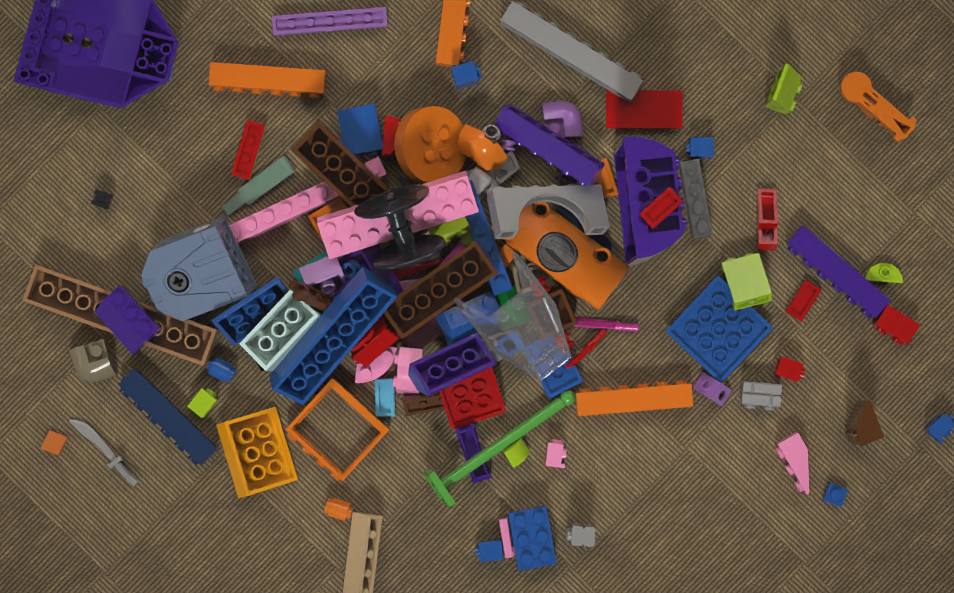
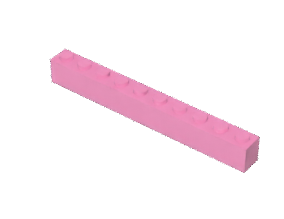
[229,157,387,244]

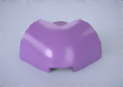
[542,101,583,139]

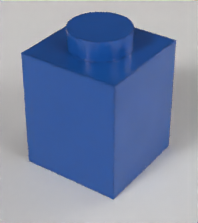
[685,137,714,159]
[475,539,503,562]

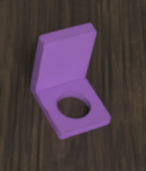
[693,373,732,406]

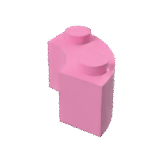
[355,346,397,383]
[393,347,423,395]

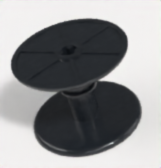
[354,185,446,270]

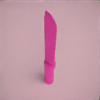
[574,317,638,332]

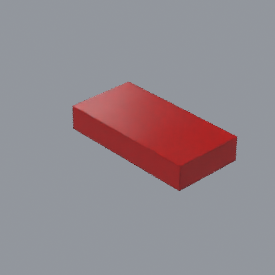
[639,187,684,229]
[785,279,822,322]

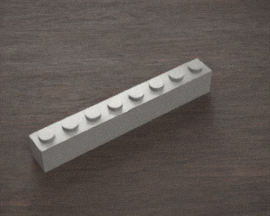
[500,1,643,103]

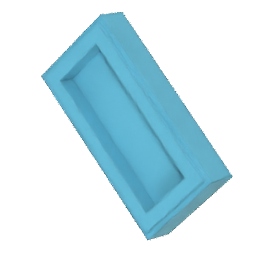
[375,378,395,417]

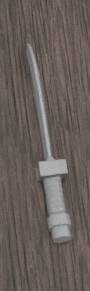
[69,419,139,487]

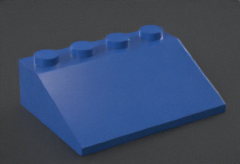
[212,277,289,346]

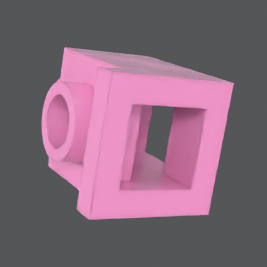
[545,439,567,468]

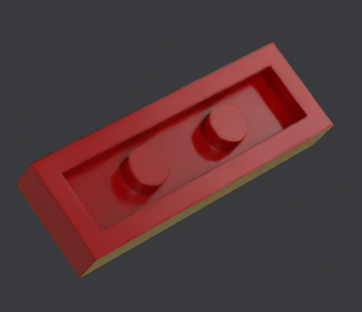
[231,120,266,180]

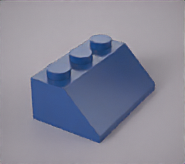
[435,291,500,346]

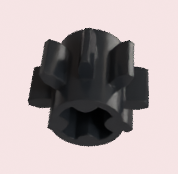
[555,169,577,186]

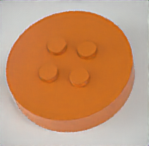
[394,106,466,184]

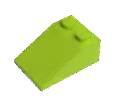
[765,63,803,114]

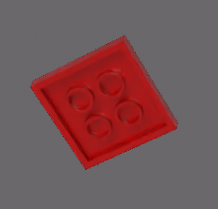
[439,367,506,430]

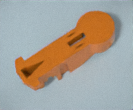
[839,72,917,142]

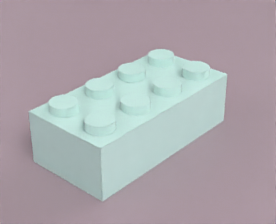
[239,290,322,371]

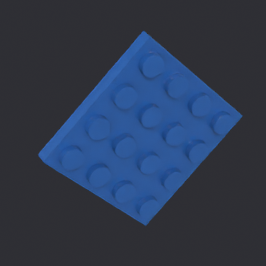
[665,275,773,383]

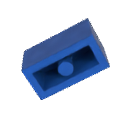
[451,61,481,90]

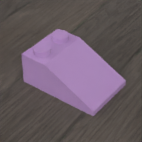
[299,256,346,312]

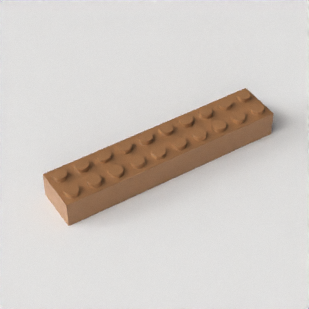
[22,265,219,366]

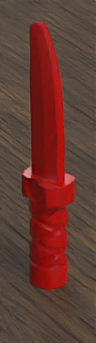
[566,328,607,368]

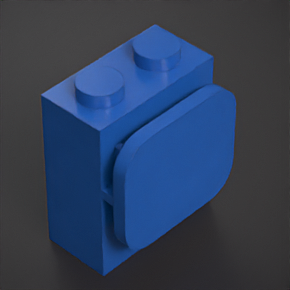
[337,103,383,159]

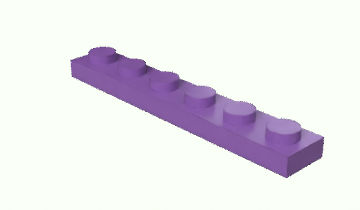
[272,7,388,36]

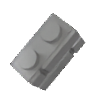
[740,381,782,411]
[566,523,595,547]

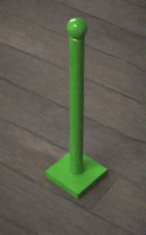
[423,390,575,507]

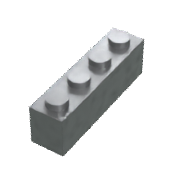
[679,159,713,239]

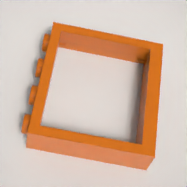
[286,378,390,481]

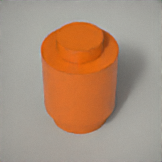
[324,498,353,521]

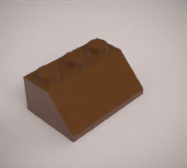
[845,400,884,446]

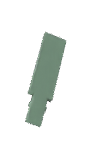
[221,156,295,216]

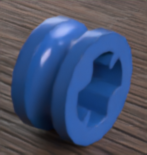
[342,259,361,279]

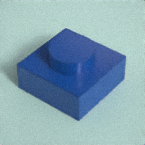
[822,482,848,507]

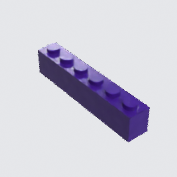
[494,104,605,186]
[786,225,891,318]

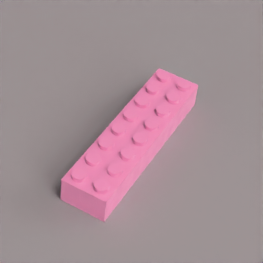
[317,171,479,259]

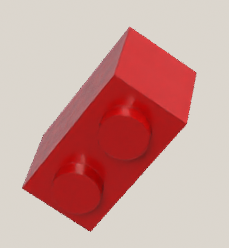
[872,305,920,346]

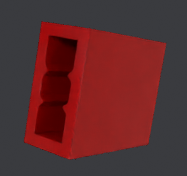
[351,313,399,367]

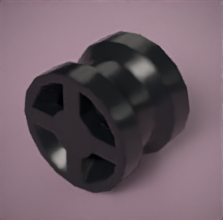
[90,189,114,210]

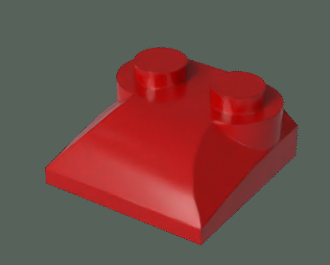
[382,115,401,158]

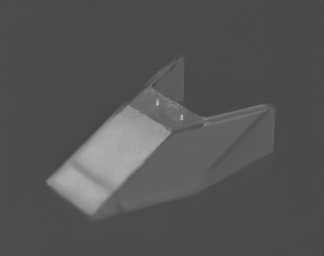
[453,252,571,381]

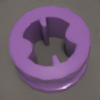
[499,140,516,151]

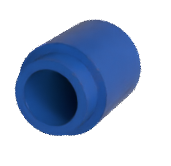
[207,357,237,383]

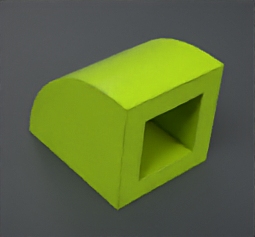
[503,437,530,468]

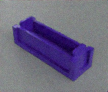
[455,423,491,484]

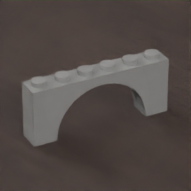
[487,184,610,239]

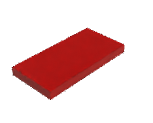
[606,90,683,129]

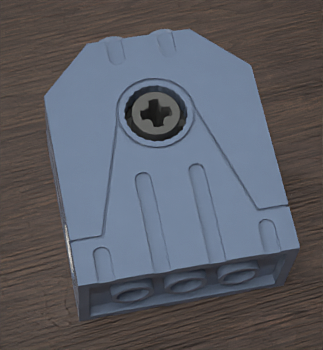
[141,216,257,321]

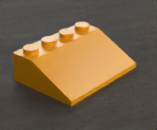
[216,407,298,498]

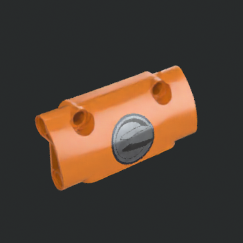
[490,202,630,310]

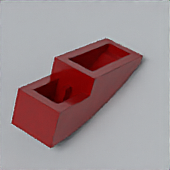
[756,189,778,251]

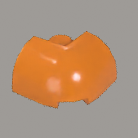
[458,124,508,171]

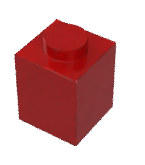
[774,356,805,382]

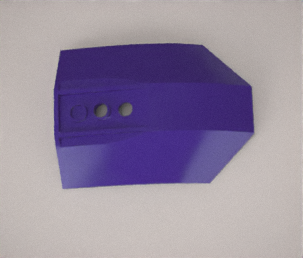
[13,0,179,108]

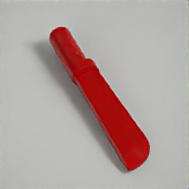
[393,257,442,279]

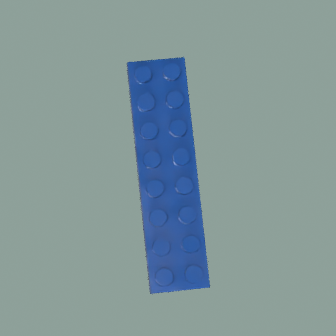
[269,267,398,405]

